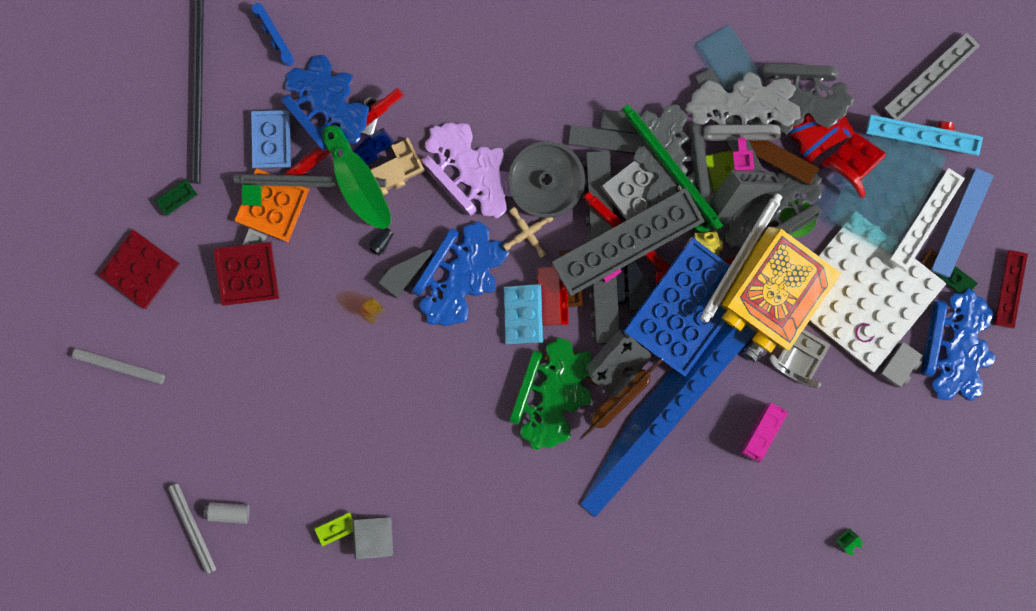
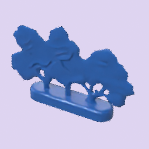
[281,55,369,151]
[411,221,509,327]
[921,288,997,401]

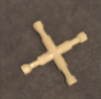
[502,207,553,258]

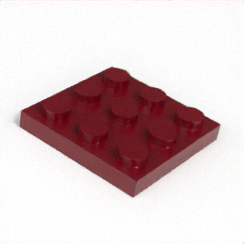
[99,229,180,310]
[214,241,280,306]

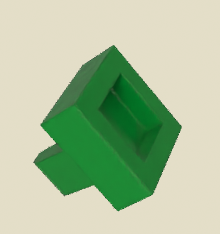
[835,528,863,555]

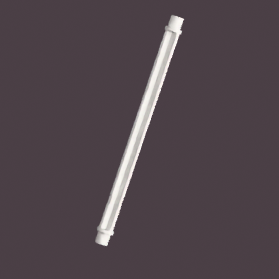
[700,193,782,323]

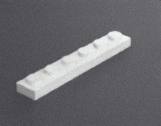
[889,168,965,272]

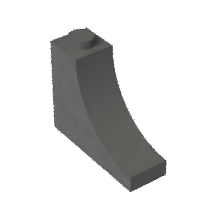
[709,170,783,217]

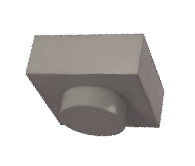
[243,228,267,245]

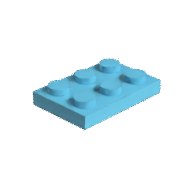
[504,284,543,345]

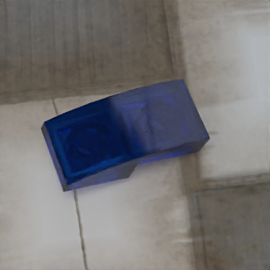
[353,128,394,164]

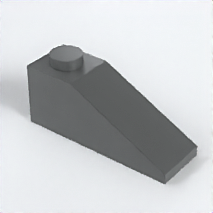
[379,250,433,298]

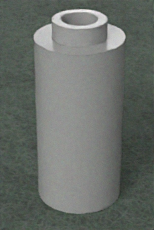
[204,502,249,524]

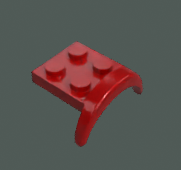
[819,133,886,199]

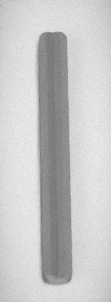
[72,348,165,384]
[168,484,216,574]

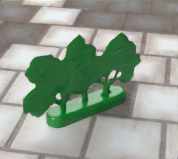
[509,337,593,450]

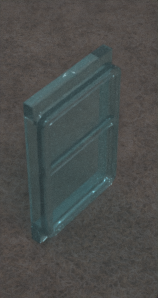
[697,25,761,93]

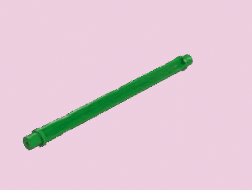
[622,104,723,231]

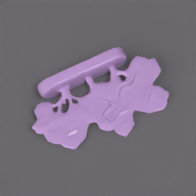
[420,123,512,218]

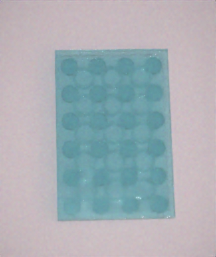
[827,135,948,255]

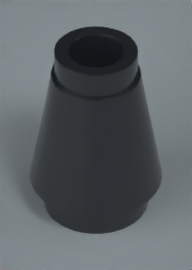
[367,228,394,256]

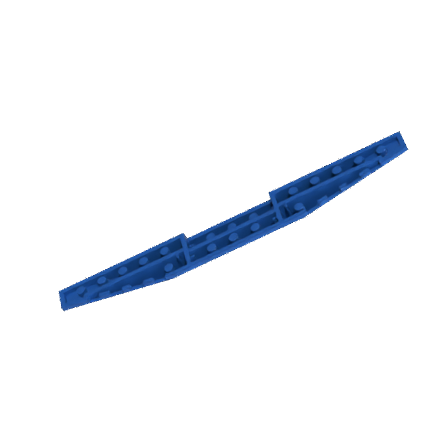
[581,322,755,517]

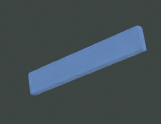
[931,168,994,279]

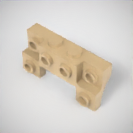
[371,138,425,196]

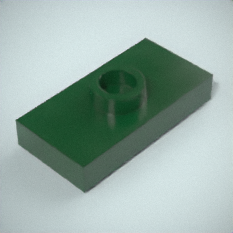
[155,179,198,217]
[936,266,978,294]

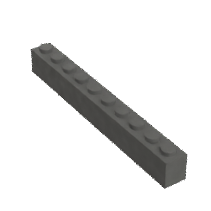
[583,151,619,344]

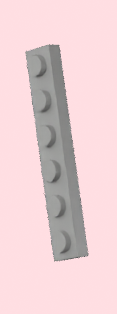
[883,33,980,120]

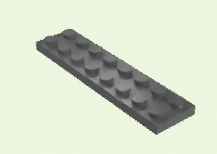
[551,188,705,296]

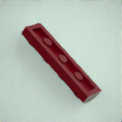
[994,250,1028,329]

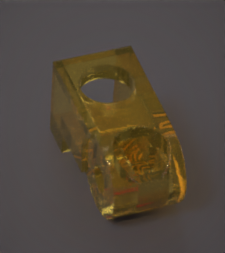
[360,297,386,324]

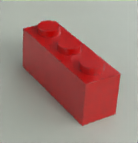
[536,267,569,326]

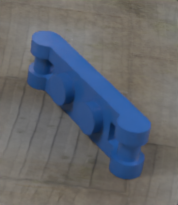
[252,3,294,66]

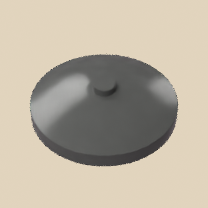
[508,141,585,218]

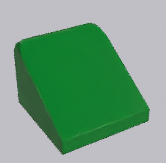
[242,185,263,207]

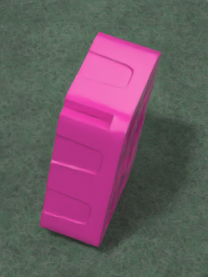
[739,402,788,463]

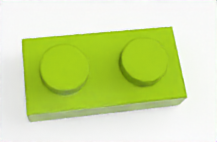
[314,512,354,547]

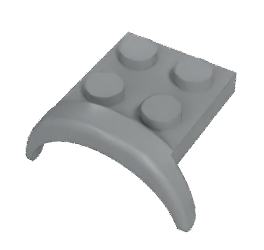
[769,329,830,388]

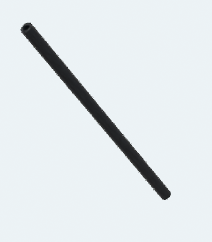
[191,0,204,184]

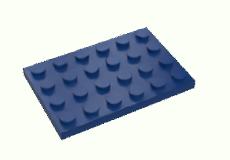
[623,237,730,377]

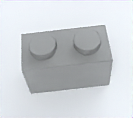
[878,342,923,388]

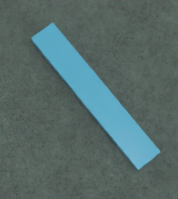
[865,114,983,156]

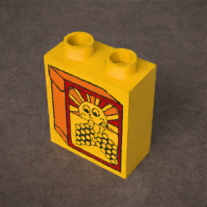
[719,227,842,353]

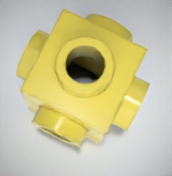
[694,232,723,257]

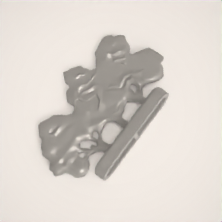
[685,71,800,141]

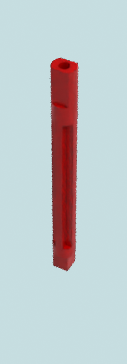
[285,88,404,176]

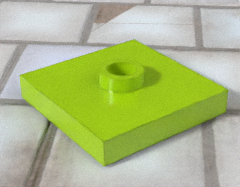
[706,150,734,194]

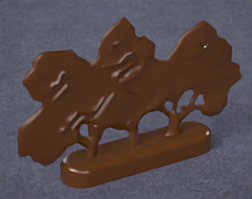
[580,358,663,439]

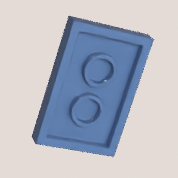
[251,110,291,169]

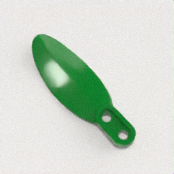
[322,125,391,229]

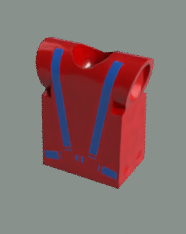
[788,114,855,163]

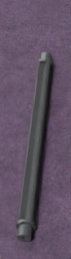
[234,174,387,187]

